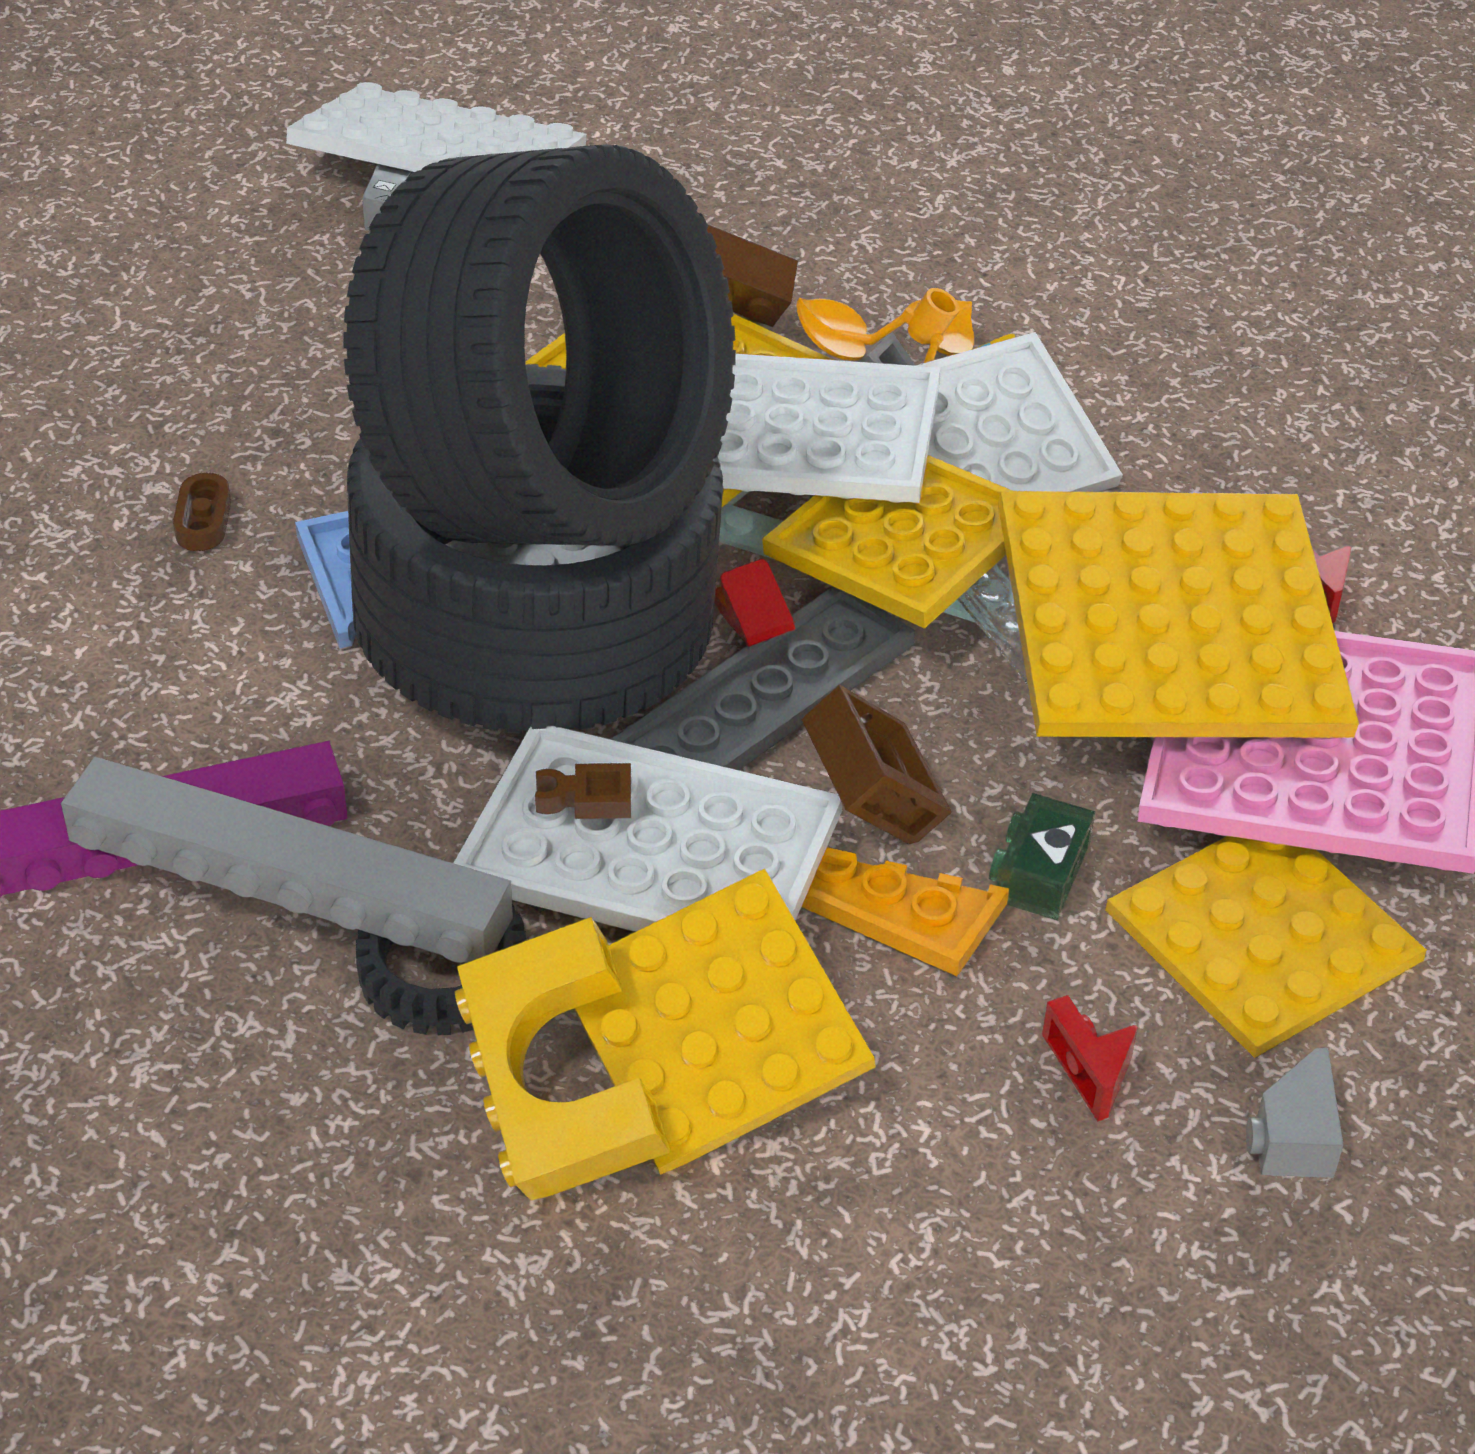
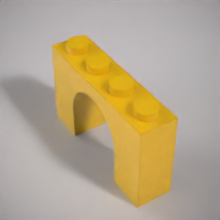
[455,917,670,1201]

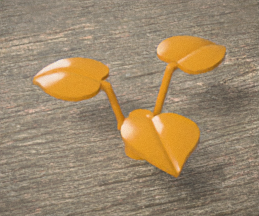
[796,288,974,363]

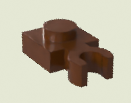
[535,763,631,819]

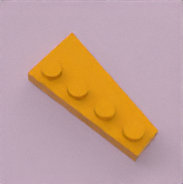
[801,847,1009,977]

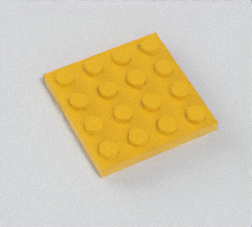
[762,455,1013,629]
[1105,836,1427,1058]
[574,868,876,1175]

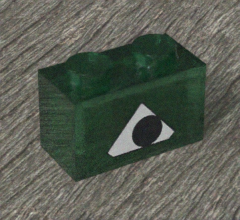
[989,793,1096,921]

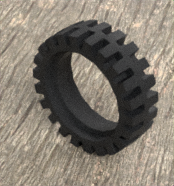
[356,904,527,1036]

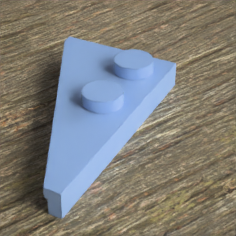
[295,511,356,649]

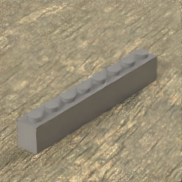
[61,757,513,963]

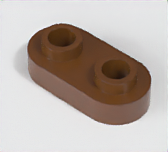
[173,473,231,551]

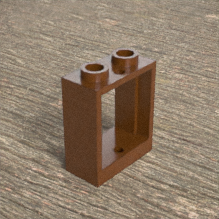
[801,684,952,844]

